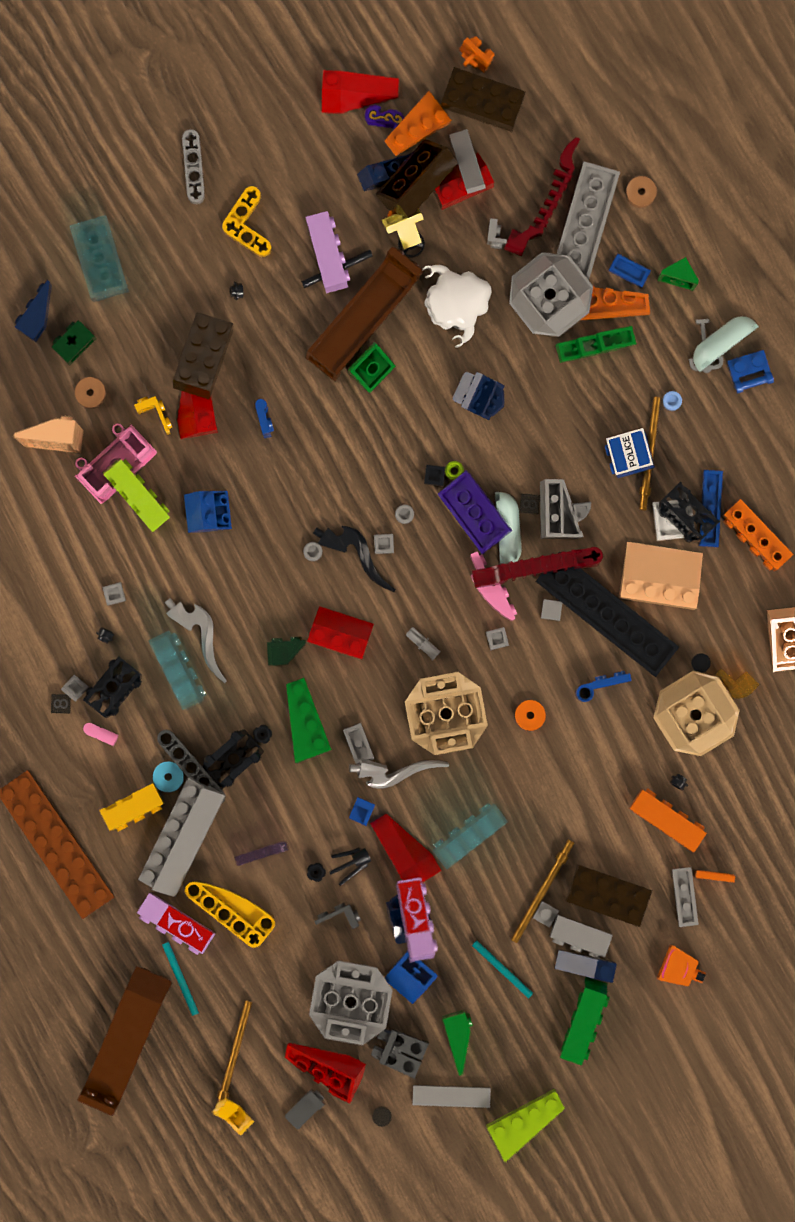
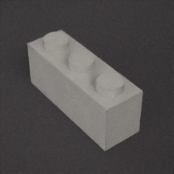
[549,915,613,959]

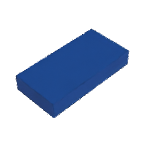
[608,253,651,288]

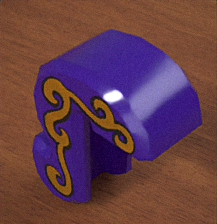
[365,105,405,130]

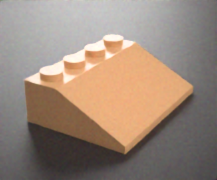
[14,416,84,453]
[619,542,703,610]
[767,607,795,672]

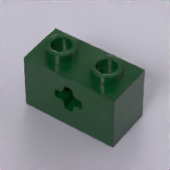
[52,320,96,366]

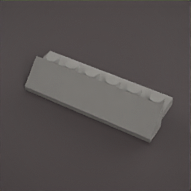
[138,777,226,897]

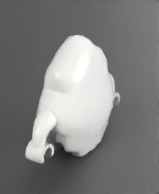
[422,265,492,348]

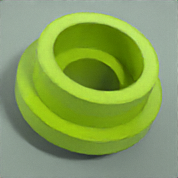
[445,461,464,480]

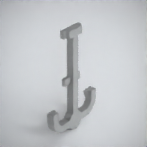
[689,319,723,373]

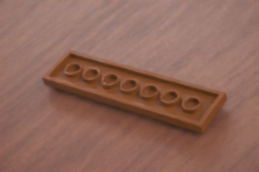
[0,770,115,919]

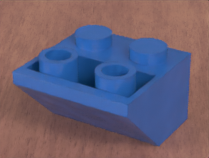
[184,491,232,533]
[384,950,438,1004]

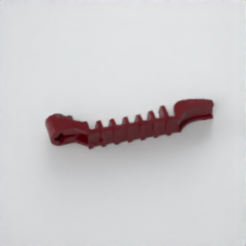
[504,137,580,257]
[472,547,603,588]

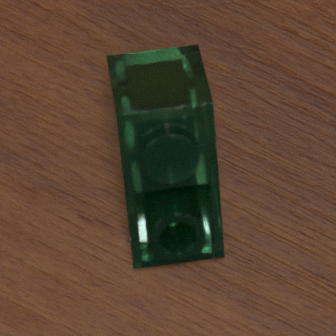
[267,637,306,666]

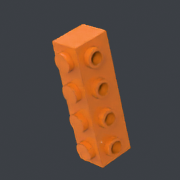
[722,499,794,572]
[628,788,707,852]

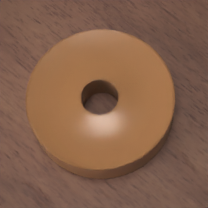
[626,176,657,208]
[75,377,106,409]

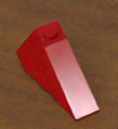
[322,70,399,114]
[370,814,442,883]
[285,1043,366,1104]

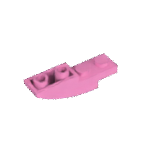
[470,551,517,621]

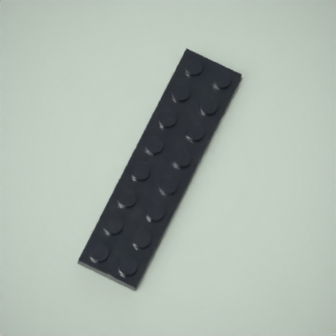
[535,552,679,677]

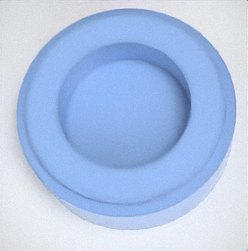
[662,391,682,411]

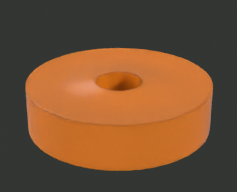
[515,700,546,731]

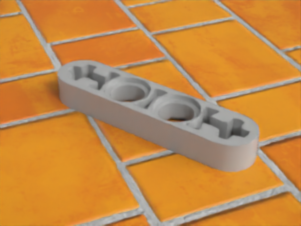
[182,130,205,204]

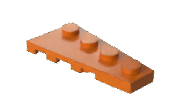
[385,91,452,156]
[581,286,650,320]

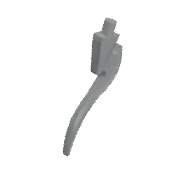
[165,598,227,683]
[349,759,449,789]

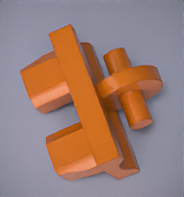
[459,36,495,73]

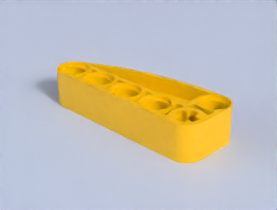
[185,881,276,948]

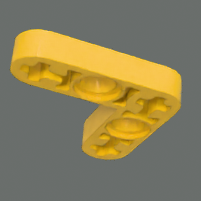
[222,186,271,257]

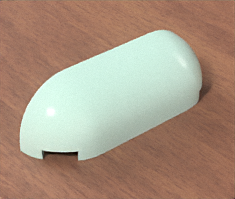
[693,316,759,372]
[495,492,522,564]

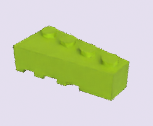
[102,458,170,532]
[486,1089,565,1162]

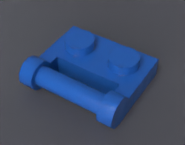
[727,350,774,394]
[255,399,274,439]

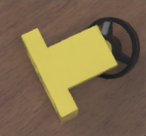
[382,208,425,258]

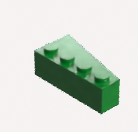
[286,678,332,764]
[560,977,610,1065]

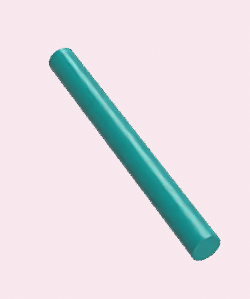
[472,940,533,999]
[162,942,199,1016]

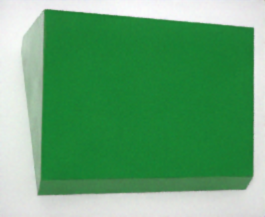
[657,257,699,291]
[348,342,396,393]

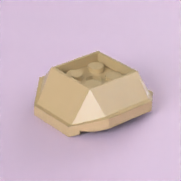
[653,670,740,756]
[405,672,488,755]

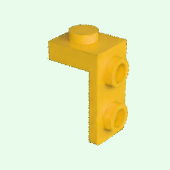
[134,396,173,435]
[213,1098,254,1135]

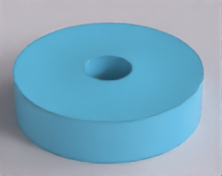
[153,762,184,792]

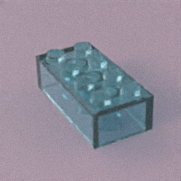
[69,215,130,302]
[148,630,207,711]
[432,803,508,869]

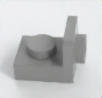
[487,218,507,249]

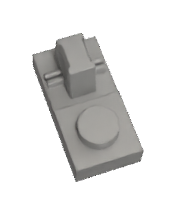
[343,723,375,764]

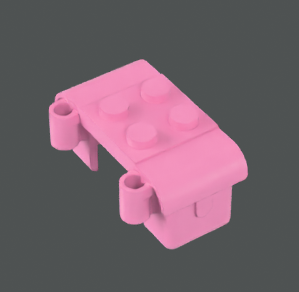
[75,424,157,504]

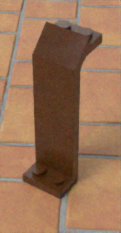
[306,247,424,382]
[77,966,172,1116]

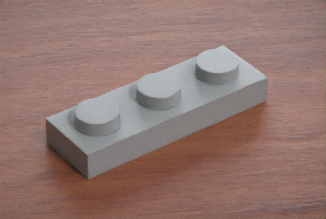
[671,867,698,927]

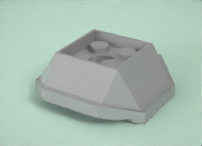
[509,252,593,337]
[309,961,393,1045]

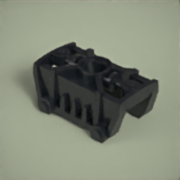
[658,481,720,543]
[83,656,142,718]
[202,729,264,789]

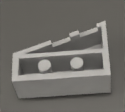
[540,479,583,539]

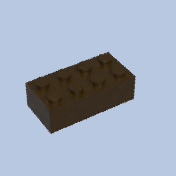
[441,67,526,132]
[376,139,458,218]
[173,312,233,400]
[565,864,652,927]

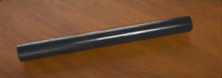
[301,250,373,288]

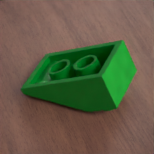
[442,1010,473,1076]

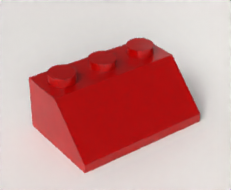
[433,153,494,210]
[307,606,374,660]

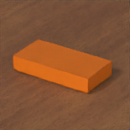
[694,870,735,882]

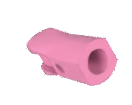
[83,723,119,747]

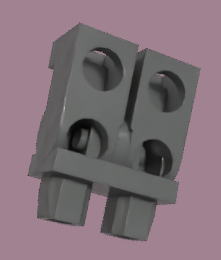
[371,1029,429,1079]

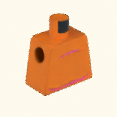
[657,944,706,987]

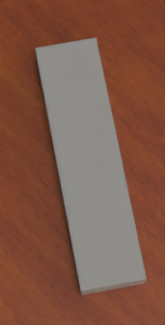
[449,129,486,194]
[412,1085,491,1108]

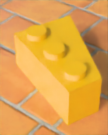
[99,783,165,832]

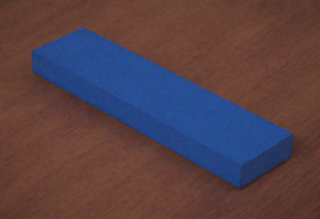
[699,470,723,547]

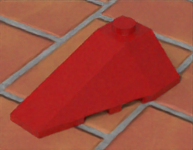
[177,391,218,439]

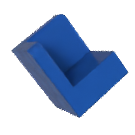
[349,797,375,826]

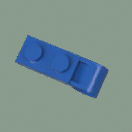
[575,671,632,702]

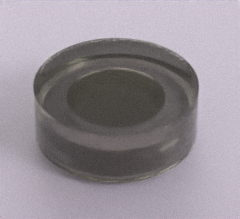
[372,1106,392,1127]

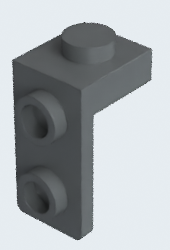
[314,903,361,929]
[285,1088,325,1129]

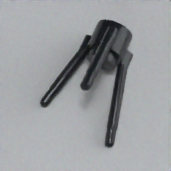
[329,847,371,886]

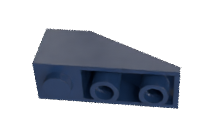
[357,154,411,192]
[15,280,52,343]

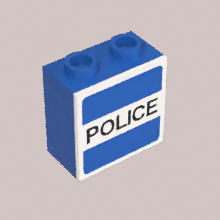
[605,428,655,478]

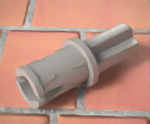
[406,627,441,660]

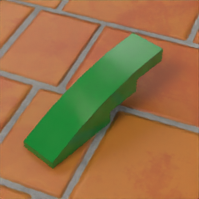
[555,326,637,363]

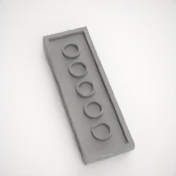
[557,162,620,280]

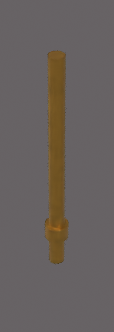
[639,397,661,511]
[511,839,575,943]
[216,1000,252,1103]

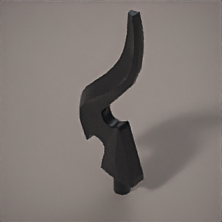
[313,526,396,592]

